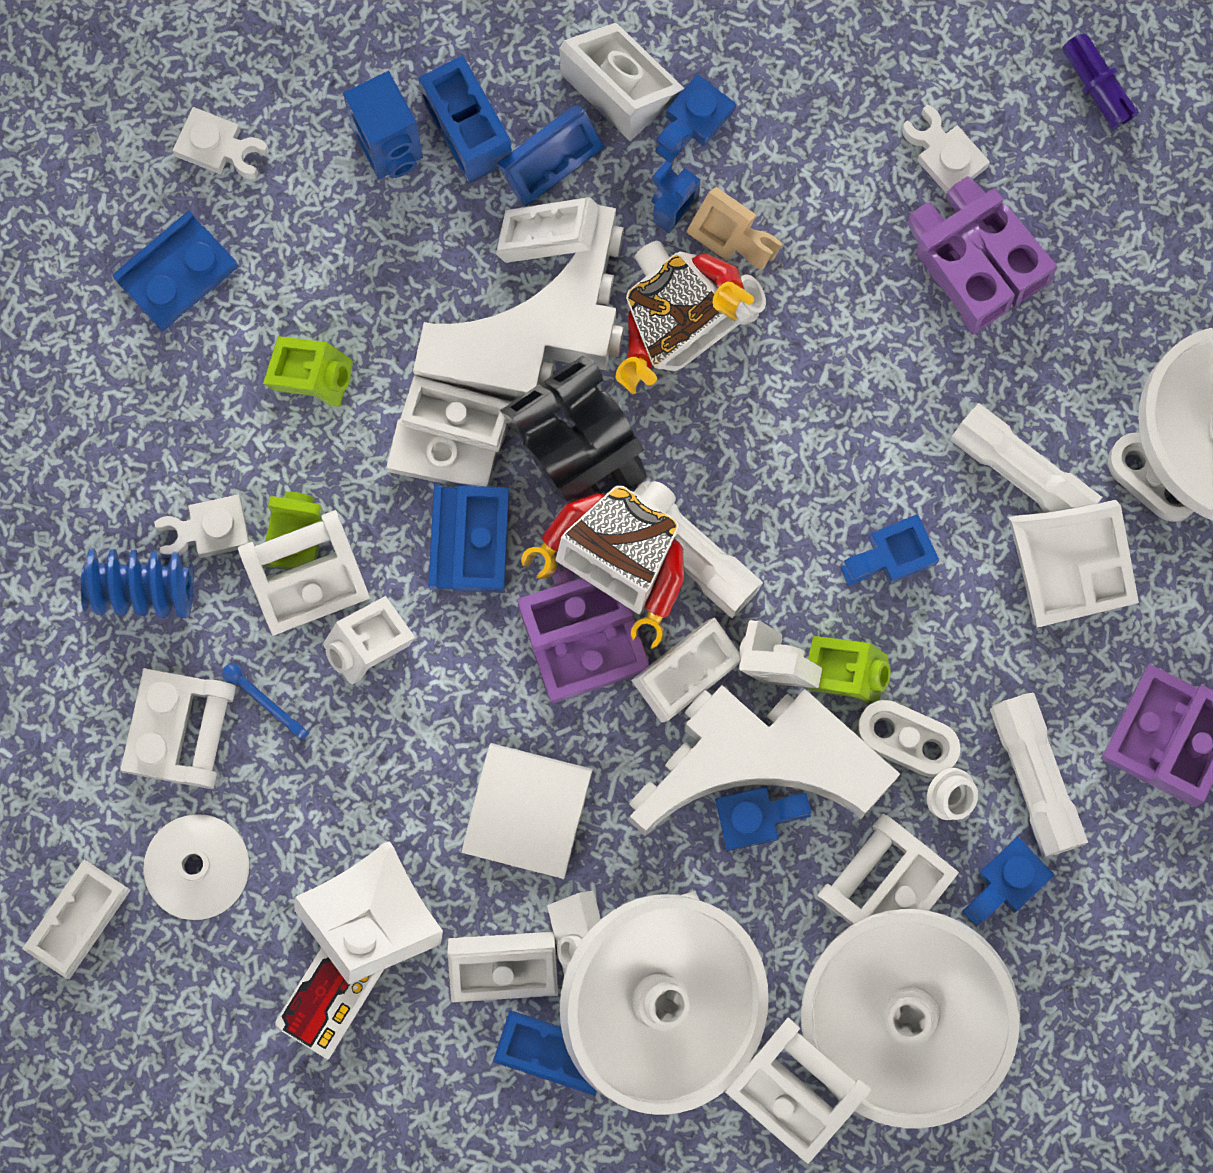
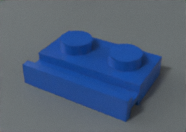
[112,210,239,332]
[428,485,510,593]

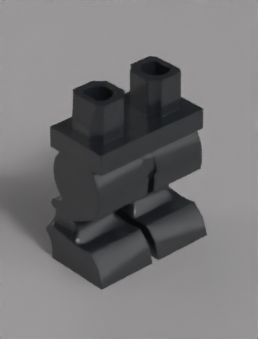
[500,356,647,503]

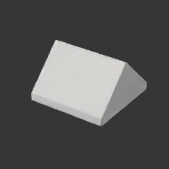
[559,23,684,141]

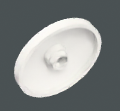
[1138,328,1213,521]
[560,894,769,1115]
[801,909,1020,1128]

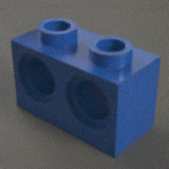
[418,55,512,184]
[343,70,423,180]

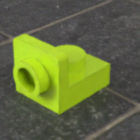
[263,336,353,407]
[262,492,325,570]
[804,636,891,704]

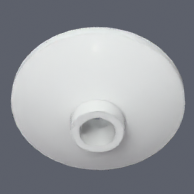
[143,814,249,920]

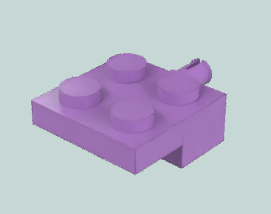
[517,554,650,704]
[1100,664,1213,808]

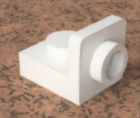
[323,596,415,685]
[739,620,822,688]

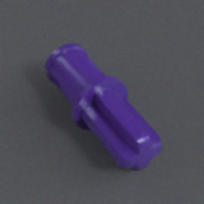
[1062,34,1140,131]

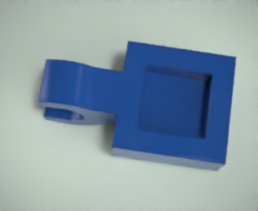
[655,74,736,163]
[651,160,701,233]
[840,514,939,587]
[715,787,811,852]
[961,836,1055,927]

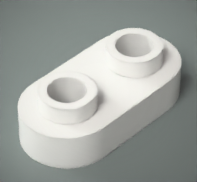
[1108,433,1194,522]
[857,700,960,777]

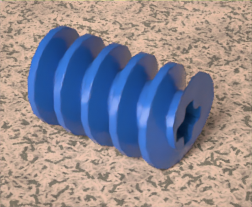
[81,548,194,618]

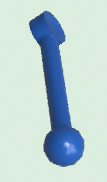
[222,663,309,741]

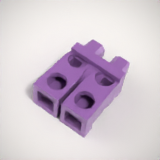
[907,176,1057,335]

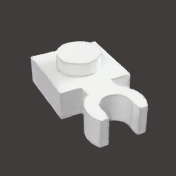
[902,105,990,194]
[172,107,269,179]
[154,494,250,558]

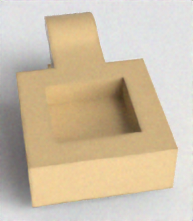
[686,187,783,269]

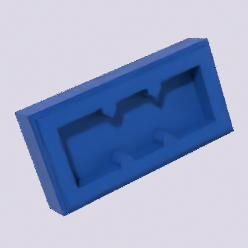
[497,104,605,207]
[493,1010,597,1096]

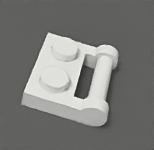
[238,510,370,636]
[121,668,236,789]
[817,814,959,925]
[725,1017,872,1164]

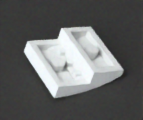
[461,743,593,879]

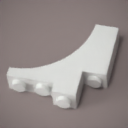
[413,205,624,402]
[629,685,900,836]

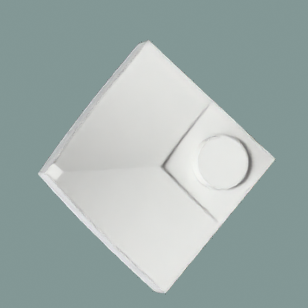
[1009,500,1139,628]
[294,842,443,984]

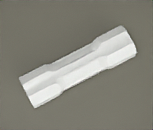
[950,403,1103,513]
[633,480,763,618]
[990,693,1088,858]

